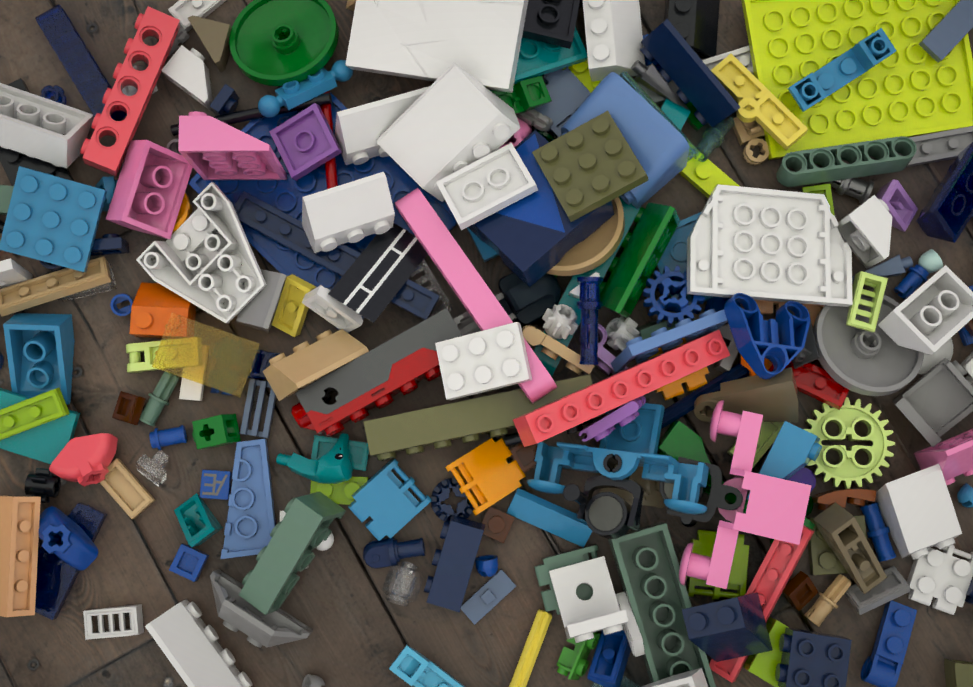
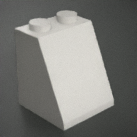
[875,464,962,560]

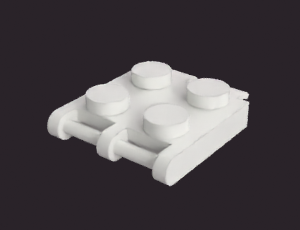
[907,545,973,615]

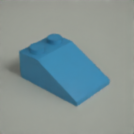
[3,313,75,405]
[746,421,822,500]

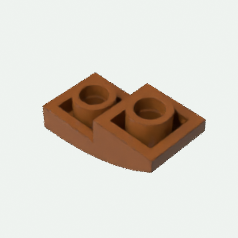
[811,489,877,510]

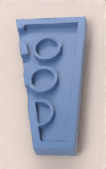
[611,309,728,373]

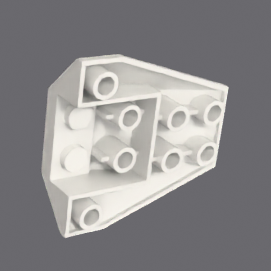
[136,182,267,323]

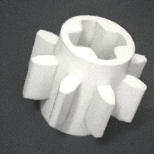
[542,304,579,339]
[605,316,640,351]

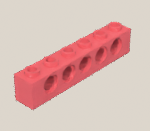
[80,6,180,177]

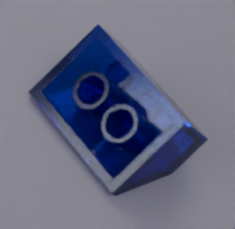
[916,142,973,243]

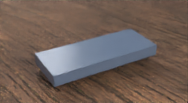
[461,569,516,625]

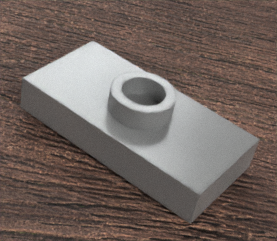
[844,566,911,615]

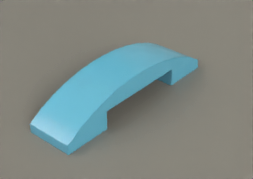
[389,644,465,687]

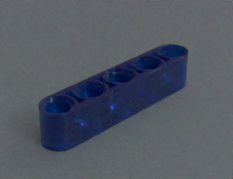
[35,4,127,121]

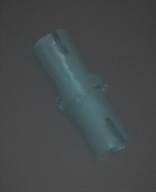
[692,117,735,162]

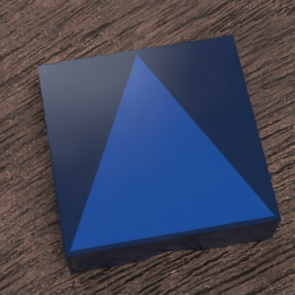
[468,130,614,288]

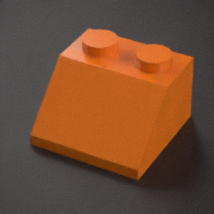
[129,282,196,339]

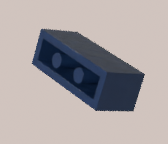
[424,515,485,612]

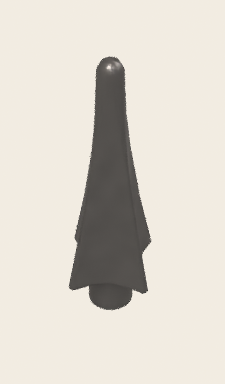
[631,60,690,110]

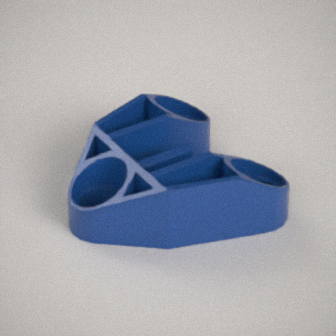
[724,293,810,379]

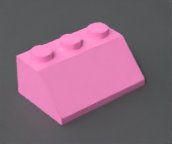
[105,140,193,239]

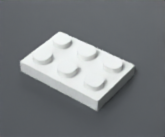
[436,142,538,230]
[435,322,532,400]

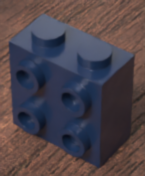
[775,627,852,687]

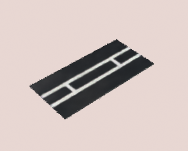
[328,223,427,323]

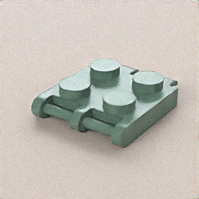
[534,544,599,615]

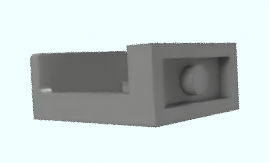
[892,358,973,447]

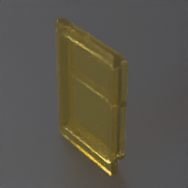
[152,313,260,397]

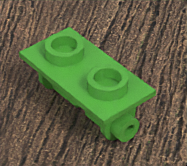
[556,631,600,680]

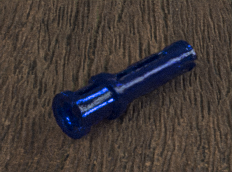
[577,277,603,365]

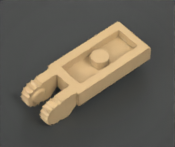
[522,325,594,375]

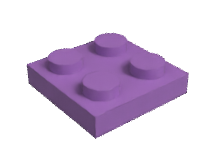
[269,103,342,181]

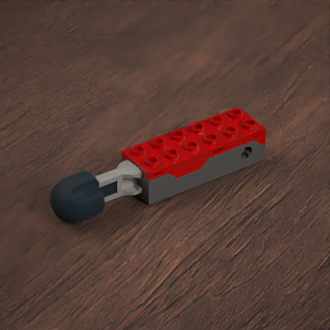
[291,272,561,437]

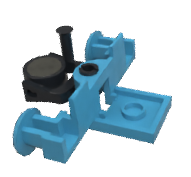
[527,403,709,539]

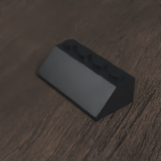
[664,0,720,59]

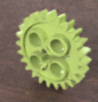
[803,397,895,489]

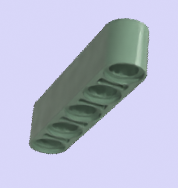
[776,136,917,187]

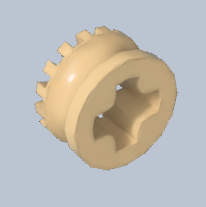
[743,138,769,165]

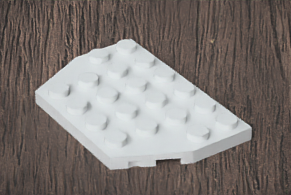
[687,184,853,307]

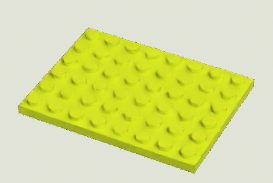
[741,0,973,160]

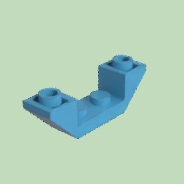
[788,28,896,112]

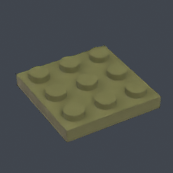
[532,111,648,222]

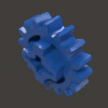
[642,265,705,327]

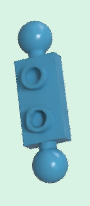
[258,60,353,118]

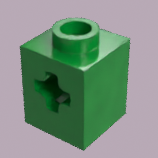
[192,414,241,450]

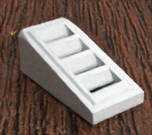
[83,604,144,640]

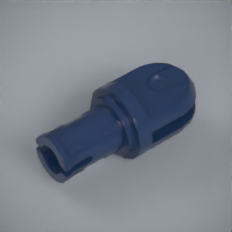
[363,537,425,568]

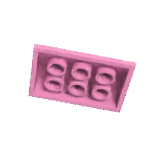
[178,111,287,180]
[914,428,973,485]

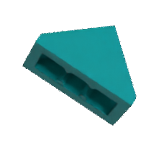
[174,493,223,547]

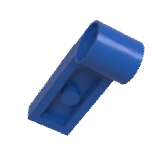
[861,600,917,687]

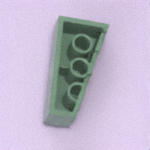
[239,492,346,615]

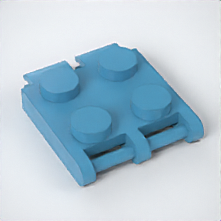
[348,458,432,541]

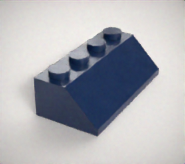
[640,19,740,127]

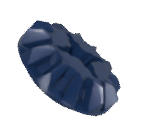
[431,478,474,523]

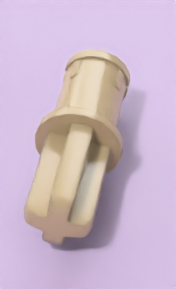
[804,574,852,627]

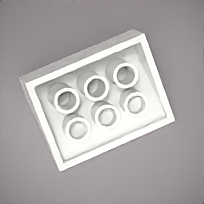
[376,63,521,202]

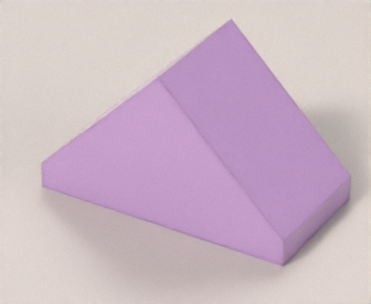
[876,179,918,232]

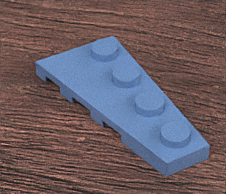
[221,439,276,559]

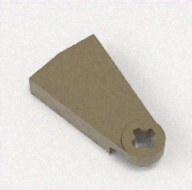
[694,367,799,423]

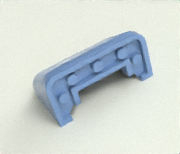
[561,72,689,209]

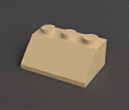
[262,329,369,401]

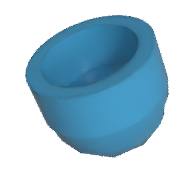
[957,483,973,508]

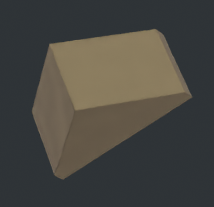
[188,15,232,73]

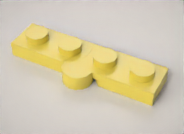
[711,54,808,150]

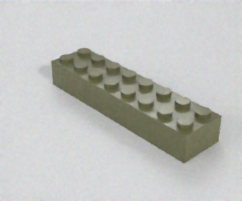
[363,374,592,461]

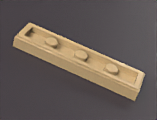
[0,256,111,317]

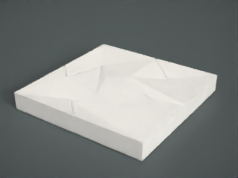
[345,0,528,93]

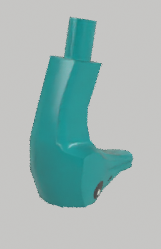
[276,433,353,484]

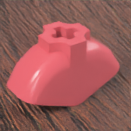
[49,433,118,487]

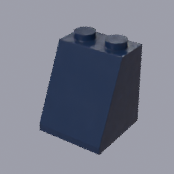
[682,592,773,662]

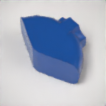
[38,506,98,571]

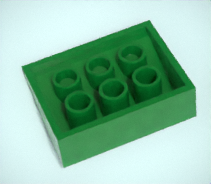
[595,202,680,319]

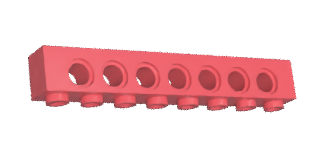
[513,330,731,447]

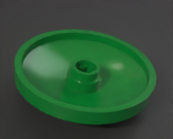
[229,0,339,86]

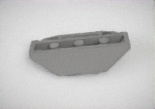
[210,569,313,648]

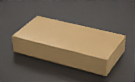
[99,458,155,519]

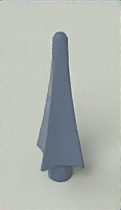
[852,254,913,284]

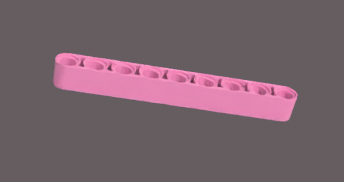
[394,188,557,404]

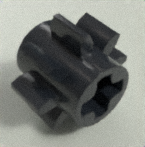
[25,468,61,503]

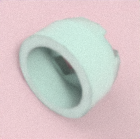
[918,249,943,273]

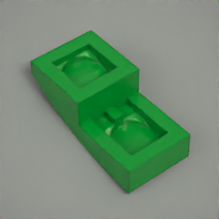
[492,75,552,115]

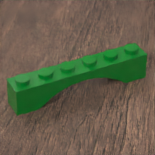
[658,421,815,544]

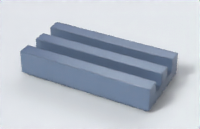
[240,378,276,438]

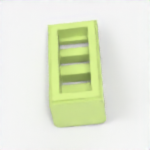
[846,271,888,333]

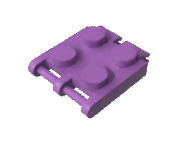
[579,395,646,442]

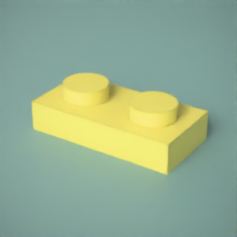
[272,274,316,337]

